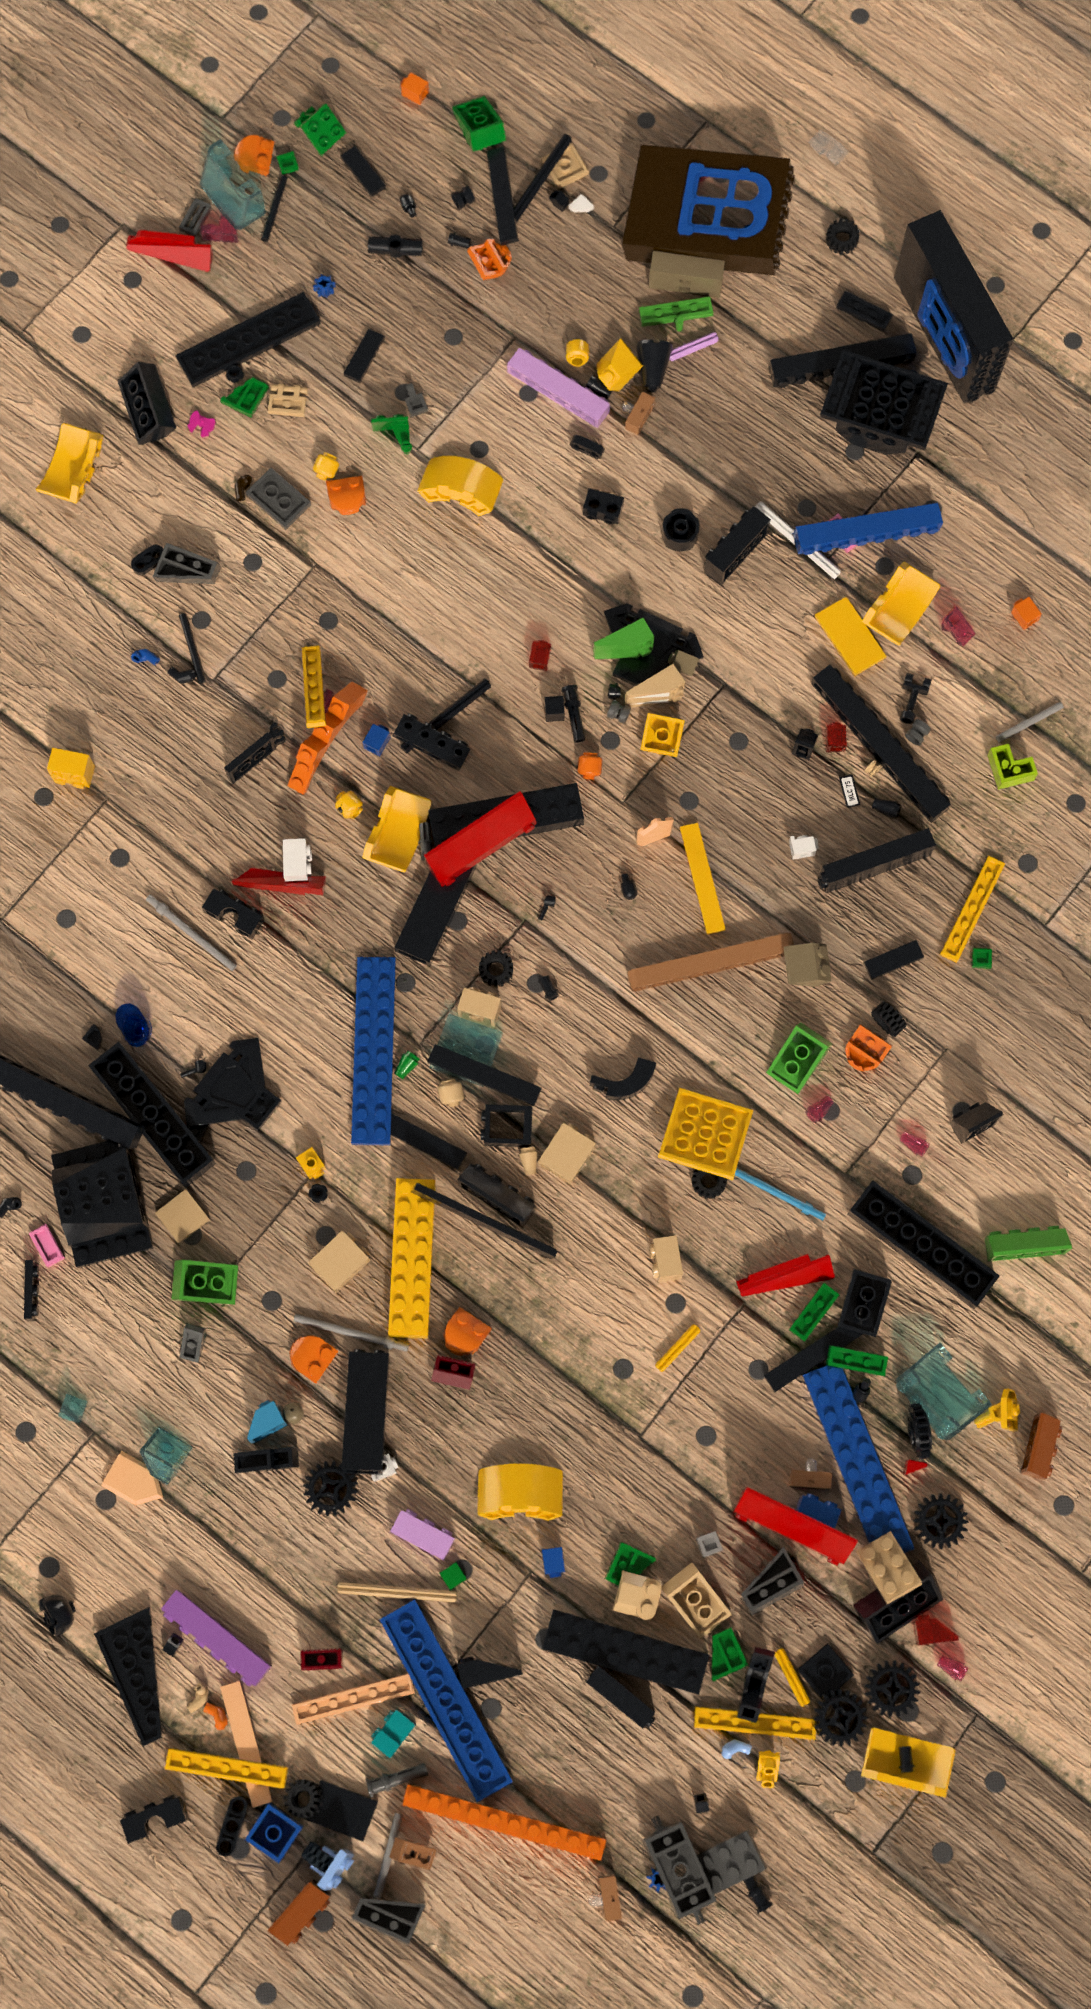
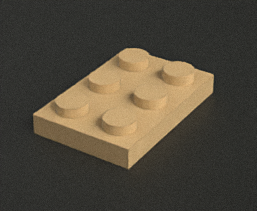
[856,1531,922,1604]

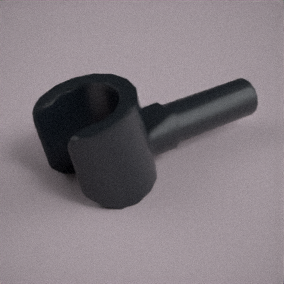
[538,896,556,921]
[180,1060,207,1078]

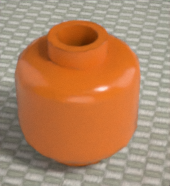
[577,752,603,780]

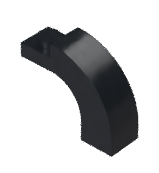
[589,1057,656,1100]
[737,1646,775,1723]

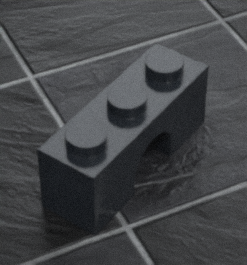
[202,889,264,940]
[120,1794,189,1844]

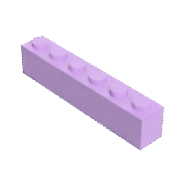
[507,348,610,428]

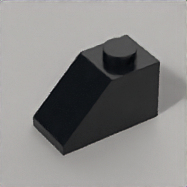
[792,729,818,760]

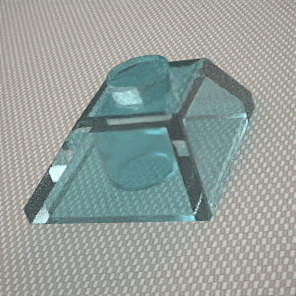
[139,1427,193,1485]

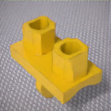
[756,1750,780,1788]

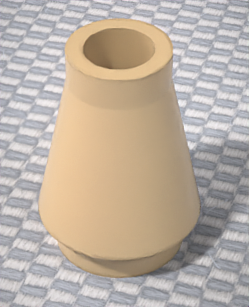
[519,1147,538,1175]

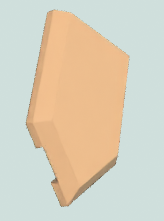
[636,817,674,846]
[102,1451,163,1505]

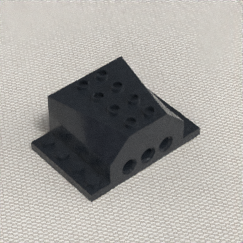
[820,350,948,455]
[51,1141,153,1268]

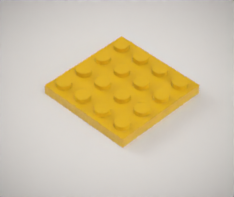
[658,1088,753,1180]

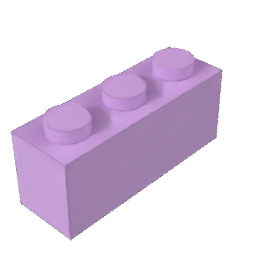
[390,1509,455,1561]

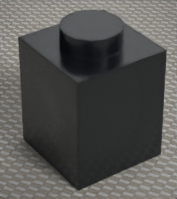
[545,696,565,722]

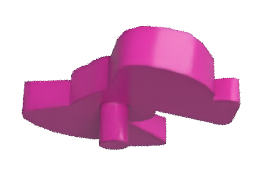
[187,411,216,438]

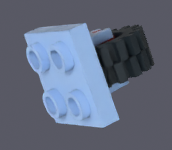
[301,1841,354,1890]

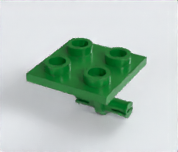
[293,103,346,156]
[371,414,412,454]

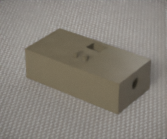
[649,251,725,298]

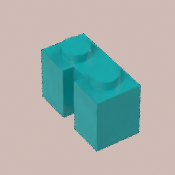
[371,1709,416,1758]

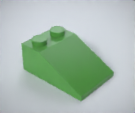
[593,618,654,659]
[766,1023,833,1094]
[171,1260,238,1305]

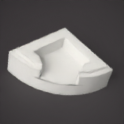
[569,194,594,213]

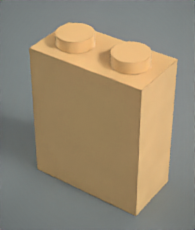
[538,1123,596,1185]
[308,1230,370,1293]

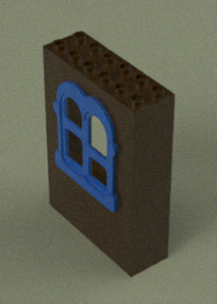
[622,144,795,276]

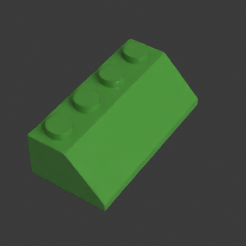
[985,1226,1072,1262]

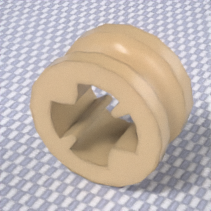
[864,759,883,778]

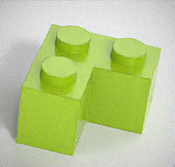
[987,744,1038,790]

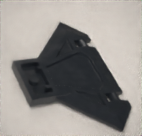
[604,603,704,686]
[184,1038,282,1131]

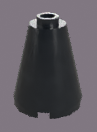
[636,339,673,392]

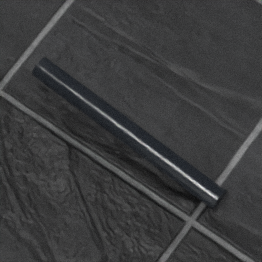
[261,175,288,242]
[179,613,206,684]

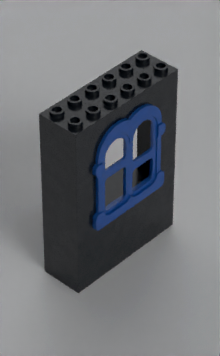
[894,210,1014,403]

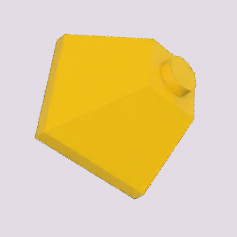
[596,338,643,391]

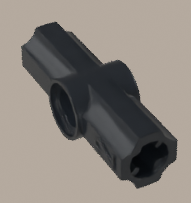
[368,234,423,258]

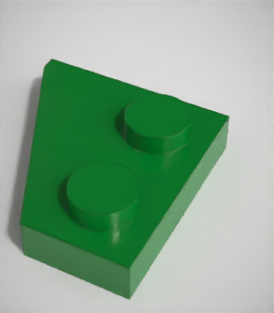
[220,377,269,418]
[604,1542,656,1586]
[711,1627,748,1682]

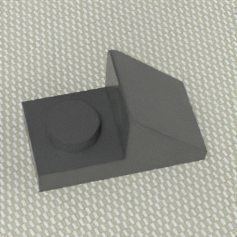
[179,1323,207,1363]

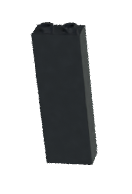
[817,828,936,893]
[395,864,477,967]
[341,1349,390,1475]

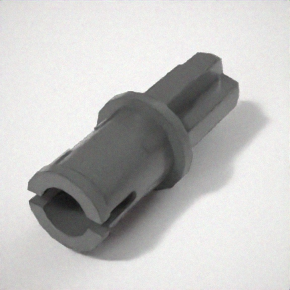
[418,822,433,861]

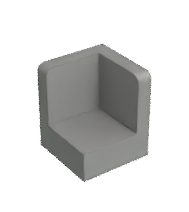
[696,1531,723,1558]

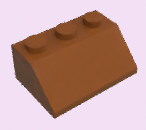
[1020,1412,1062,1480]
[267,1879,331,1946]

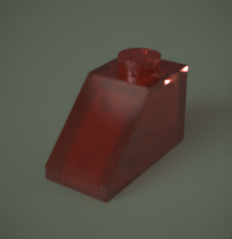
[913,1615,959,1646]

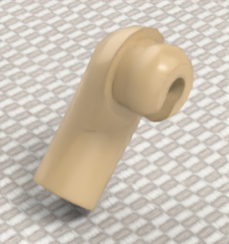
[186,1683,209,1713]

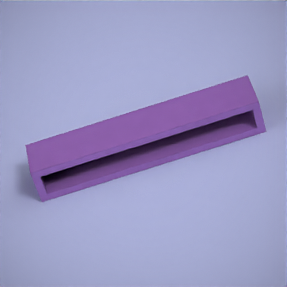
[161,1590,272,1687]

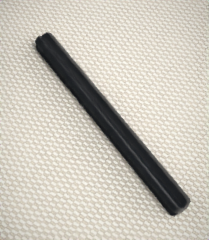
[514,134,572,223]
[400,679,491,753]

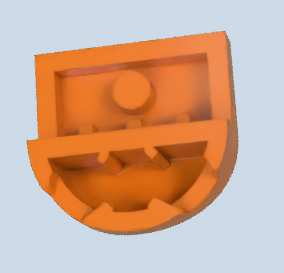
[234,135,275,176]
[467,239,512,280]
[326,476,366,515]
[845,1024,893,1071]
[443,1307,492,1356]
[289,1335,338,1384]

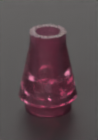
[805,1095,834,1123]
[900,1131,930,1157]
[937,1655,969,1682]

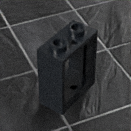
[481,1104,532,1148]

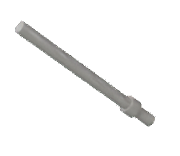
[146,894,237,971]
[294,1314,409,1352]

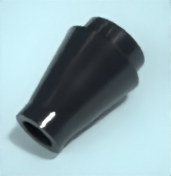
[585,375,613,400]
[872,798,902,819]

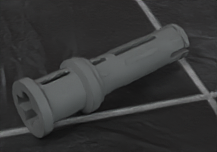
[365,1763,429,1797]

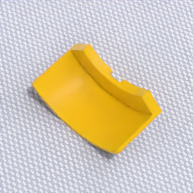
[36,423,104,503]
[417,456,503,516]
[862,561,941,645]
[362,786,432,872]
[477,1464,563,1521]
[861,1727,955,1798]

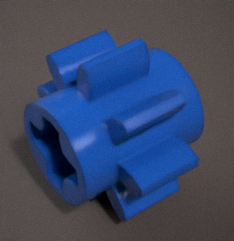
[313,274,336,299]
[646,1868,666,1892]

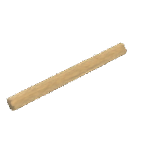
[337,1582,457,1602]

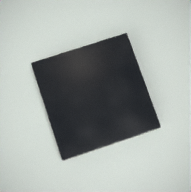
[797,1643,854,1701]

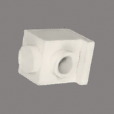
[789,835,819,860]
[371,1454,398,1482]

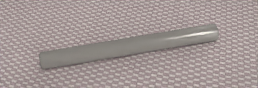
[996,702,1064,743]
[374,1813,403,1898]

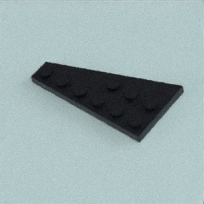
[94,1607,162,1747]

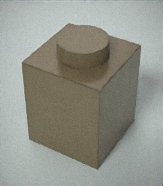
[668,650,699,676]

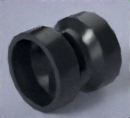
[451,185,475,210]

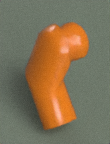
[203,1702,228,1730]

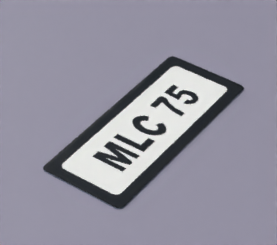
[839,775,860,808]

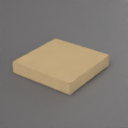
[541,143,589,189]
[155,1189,210,1244]

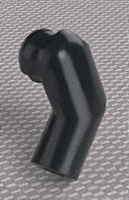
[167,667,196,684]
[0,1197,22,1218]

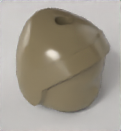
[283,1402,304,1425]

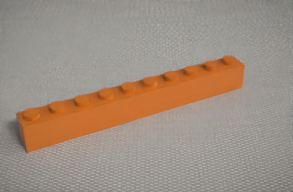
[402,1784,606,1861]

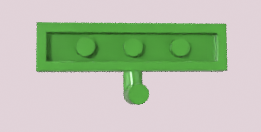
[639,297,713,332]

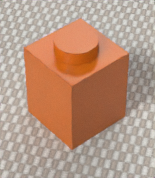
[400,72,429,105]
[1011,597,1042,630]

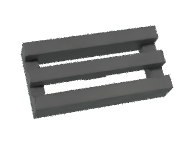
[179,198,212,238]

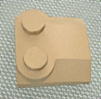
[612,1571,661,1620]

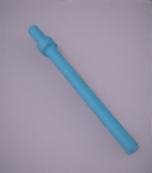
[735,1168,826,1221]

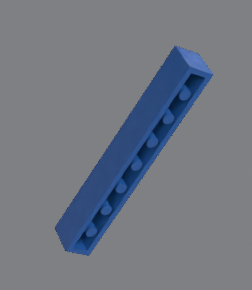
[793,503,943,555]

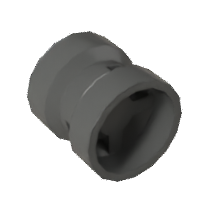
[607,700,631,724]
[905,719,931,746]

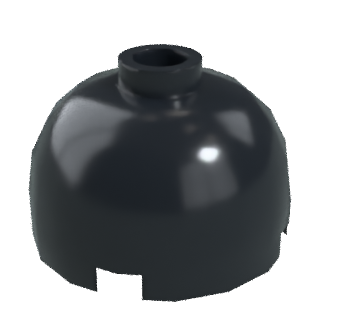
[38,1595,76,1637]

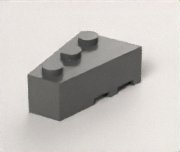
[153,543,221,584]
[741,1547,804,1616]
[352,1898,426,1946]

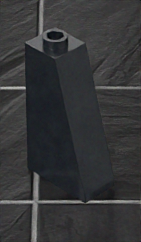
[586,1666,656,1729]

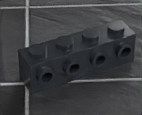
[392,713,471,771]

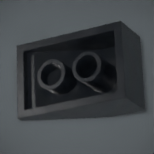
[950,1102,1004,1144]
[838,1268,892,1337]
[457,1657,523,1689]

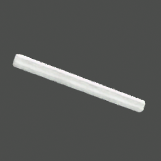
[755,501,841,579]

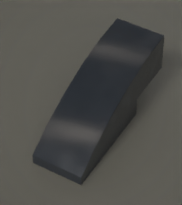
[233,1447,299,1473]

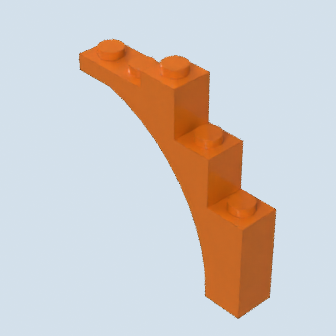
[287,682,368,795]

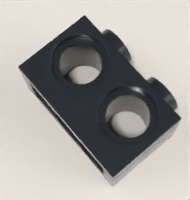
[583,488,624,525]

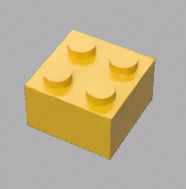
[47,748,95,789]

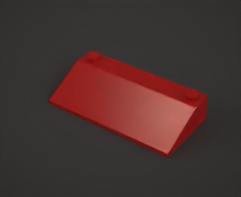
[424,791,536,887]
[733,1487,858,1566]

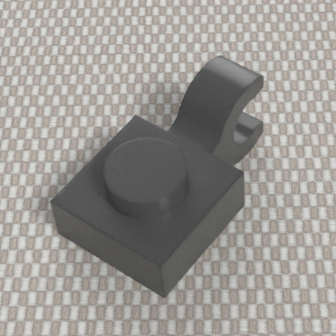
[405,383,428,417]

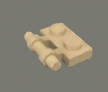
[268,383,308,417]

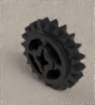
[907,1403,932,1460]
[303,1461,359,1517]
[912,1493,969,1550]
[864,1660,920,1718]
[811,1689,868,1747]

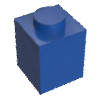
[362,724,391,757]
[542,1547,565,1578]

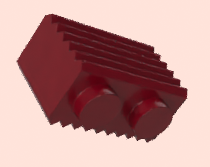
[431,1355,476,1390]
[301,1648,343,1671]

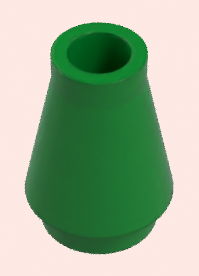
[394,1050,420,1079]

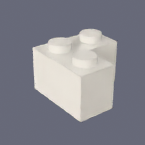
[283,839,312,882]

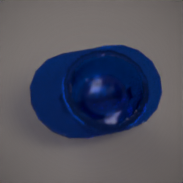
[115,1003,153,1047]

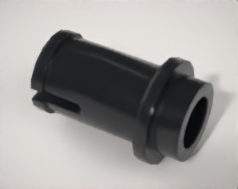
[448,232,471,250]
[538,975,559,1001]
[898,1746,915,1772]

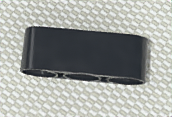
[216,1796,249,1857]

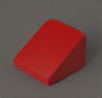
[904,1459,928,1476]

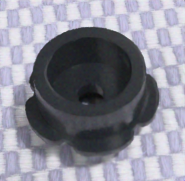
[226,365,244,383]
[608,683,621,700]
[309,1184,328,1203]

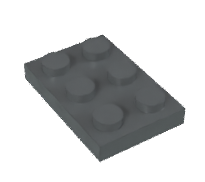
[245,468,311,530]
[697,1829,767,1895]

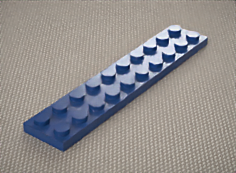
[351,957,396,1146]
[802,1366,915,1553]
[379,1600,513,1802]

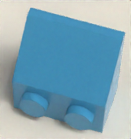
[247,1400,288,1444]

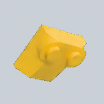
[640,713,685,757]

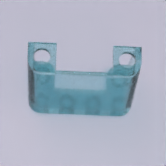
[200,139,266,230]
[896,1343,992,1441]

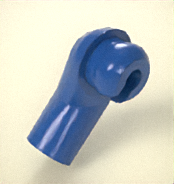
[131,649,160,666]

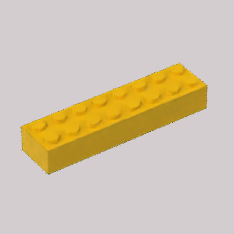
[388,1178,436,1339]

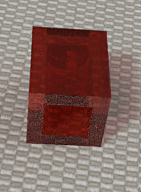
[529,640,551,671]
[825,722,847,752]

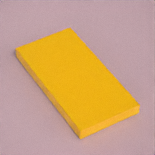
[815,597,886,677]

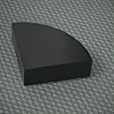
[82,1023,102,1051]

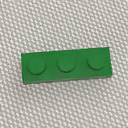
[789,1283,840,1342]
[826,1346,888,1376]

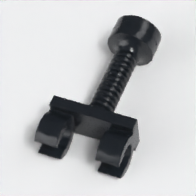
[899,673,932,724]

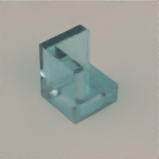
[58,1394,88,1424]

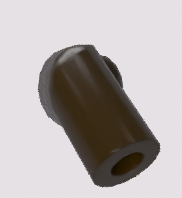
[235,474,252,501]

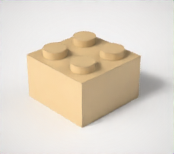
[457,987,501,1028]
[649,1235,683,1283]

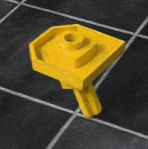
[974,1389,1020,1431]

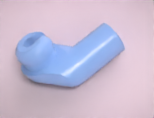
[721,1739,752,1759]

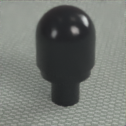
[400,194,417,218]
[621,873,638,900]
[852,1378,871,1403]

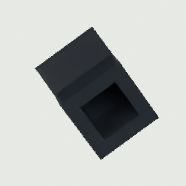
[549,190,569,212]
[162,1633,184,1657]
[693,1793,709,1814]

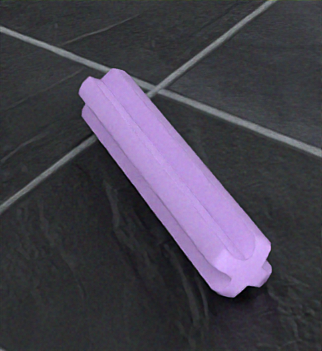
[669,332,718,361]

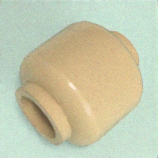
[438,1078,465,1108]

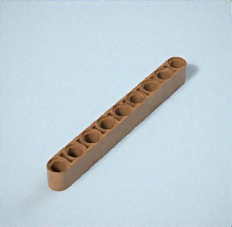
[627,933,794,992]

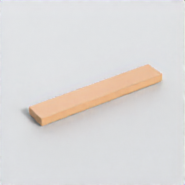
[292,1674,415,1725]
[220,1681,273,1808]

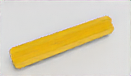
[655,1324,701,1372]
[774,1648,810,1706]

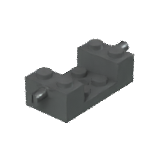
[642,1815,717,1925]

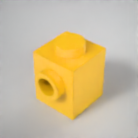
[296,1147,326,1180]

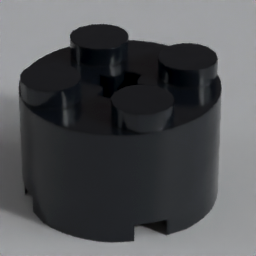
[662,508,700,552]

